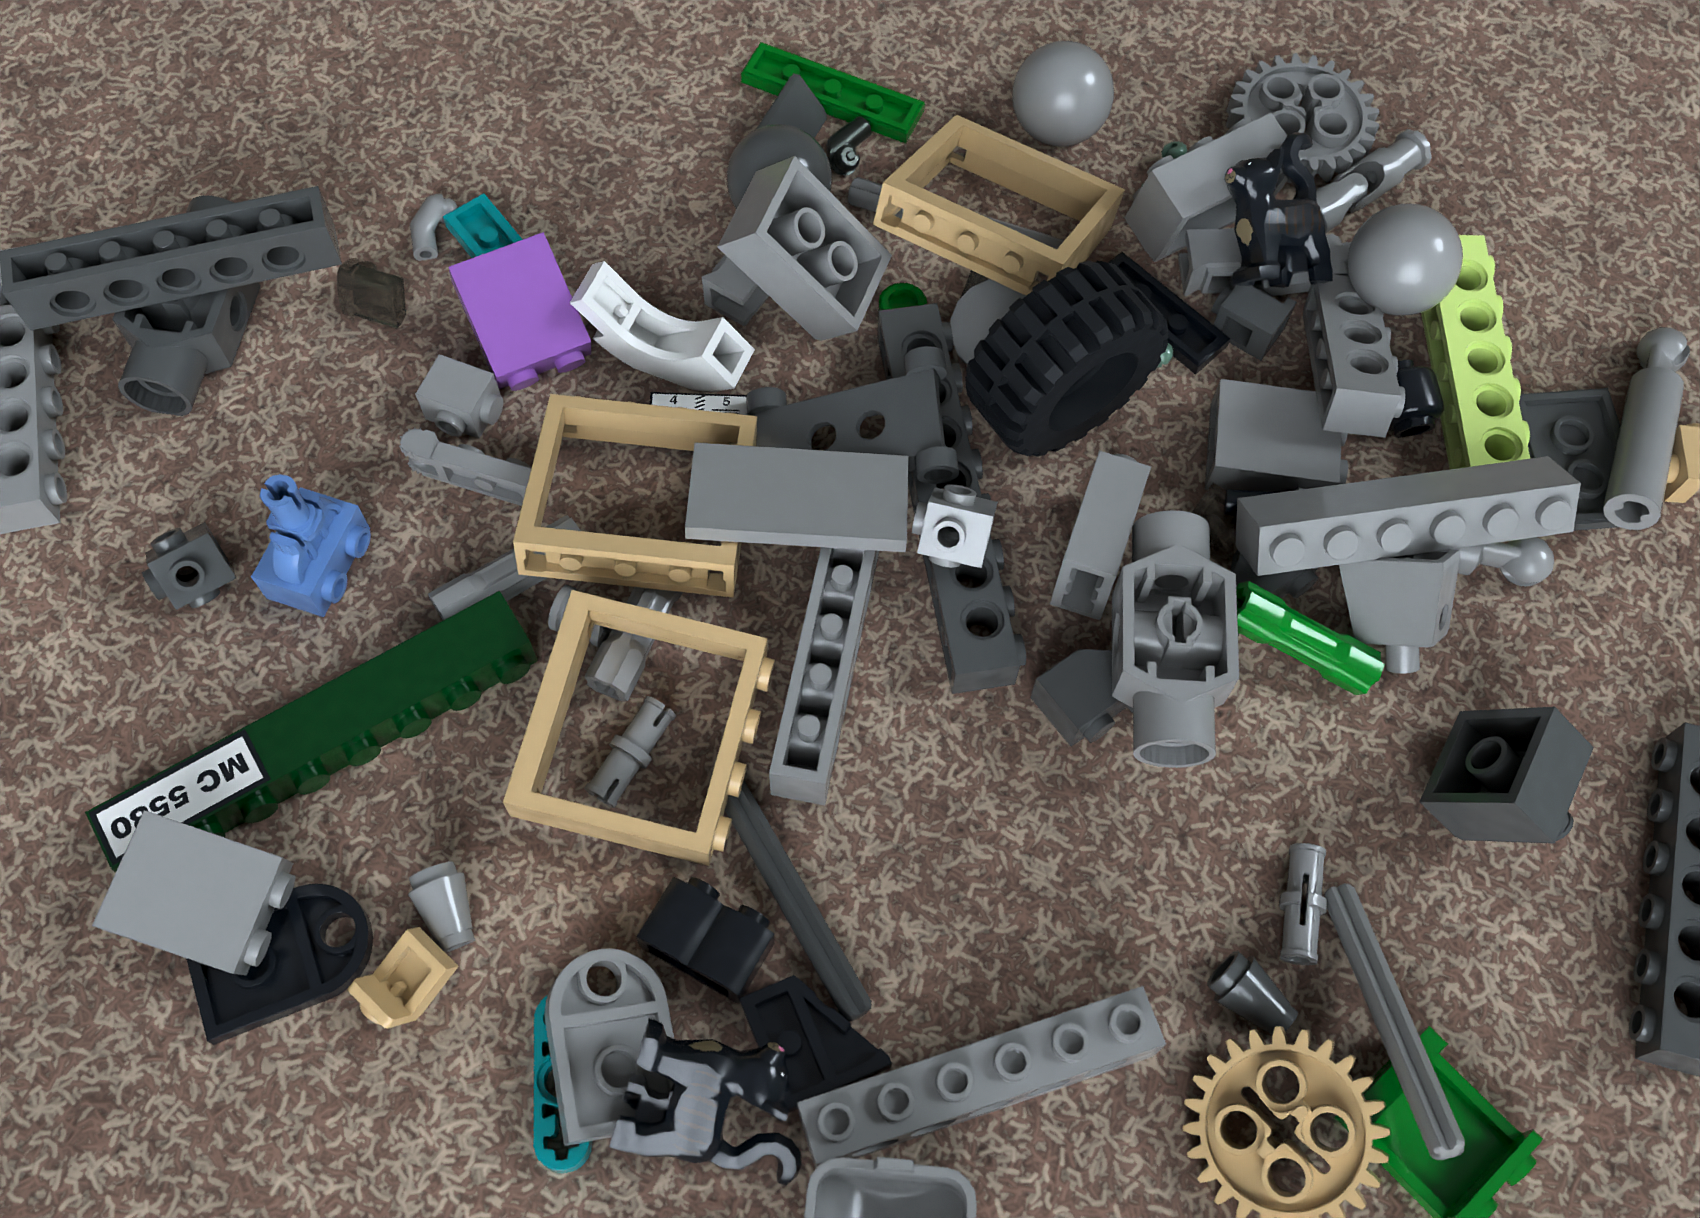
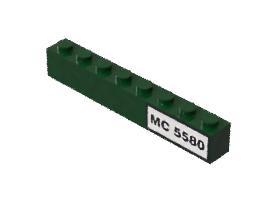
[85,590,538,873]

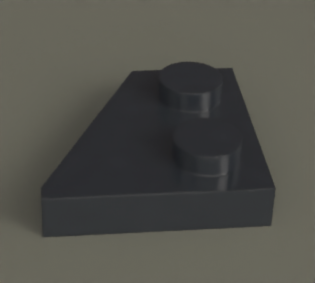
[739,975,892,1113]

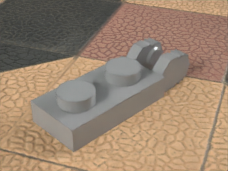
[399,427,532,506]

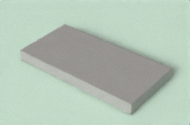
[685,443,908,552]

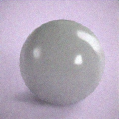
[1012,41,1114,147]
[1347,203,1463,316]

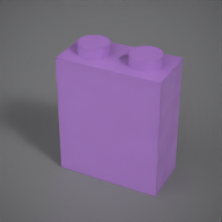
[448,232,591,391]

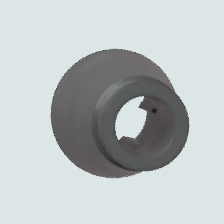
[1207,951,1298,1036]

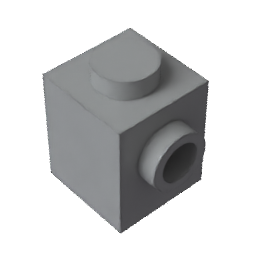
[415,354,503,439]

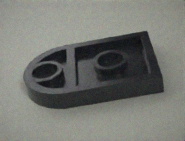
[186,884,373,1045]

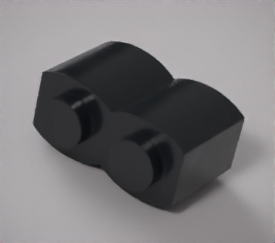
[636,877,775,1004]

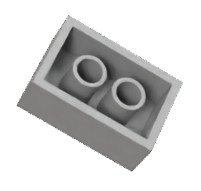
[717,156,892,341]

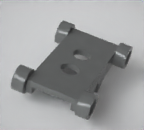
[746,346,959,484]

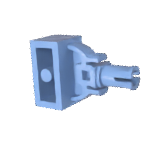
[251,474,371,617]

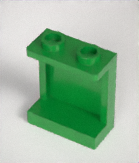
[1335,1026,1543,1218]

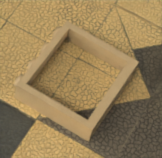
[873,115,1125,296]
[513,394,757,598]
[503,590,775,866]

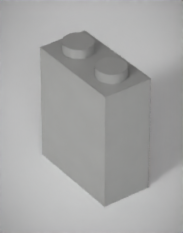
[1205,379,1348,492]
[1050,450,1151,620]
[92,810,296,975]

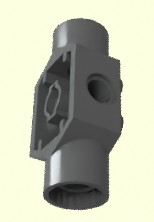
[112,196,261,416]

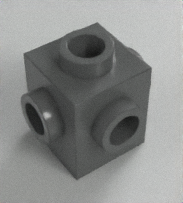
[142,522,236,610]

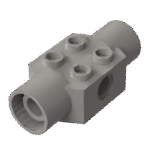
[1112,510,1239,768]

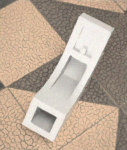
[570,261,755,391]

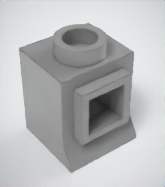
[1178,228,1241,296]
[702,255,769,327]

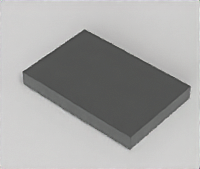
[1519,388,1620,531]

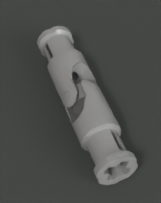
[1316,129,1432,234]

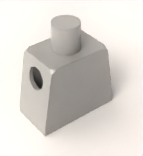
[1339,549,1460,674]

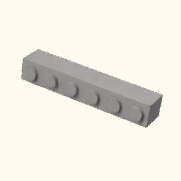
[1236,456,1581,576]

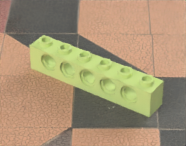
[1421,235,1530,469]

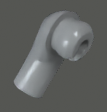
[410,194,457,261]

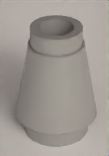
[408,861,475,953]

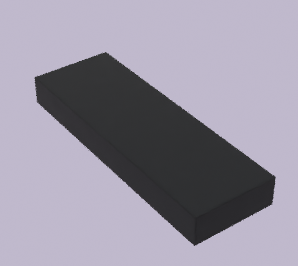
[1108,252,1230,375]

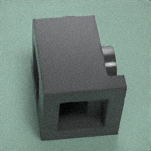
[1211,285,1297,361]

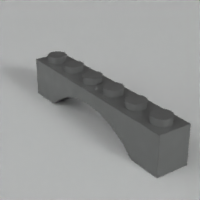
[1030,549,1319,747]

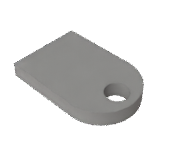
[545,949,674,1146]

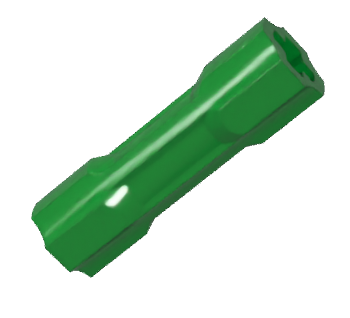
[1236,581,1385,695]

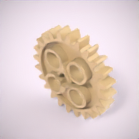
[1183,1026,1391,1218]

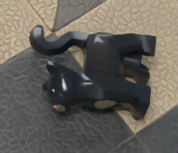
[1224,132,1333,288]
[609,1018,802,1185]

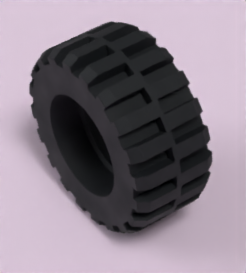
[965,260,1169,457]

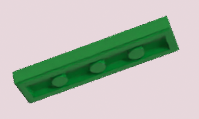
[741,42,925,144]

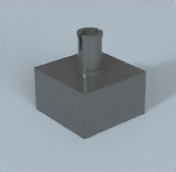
[1419,707,1594,844]

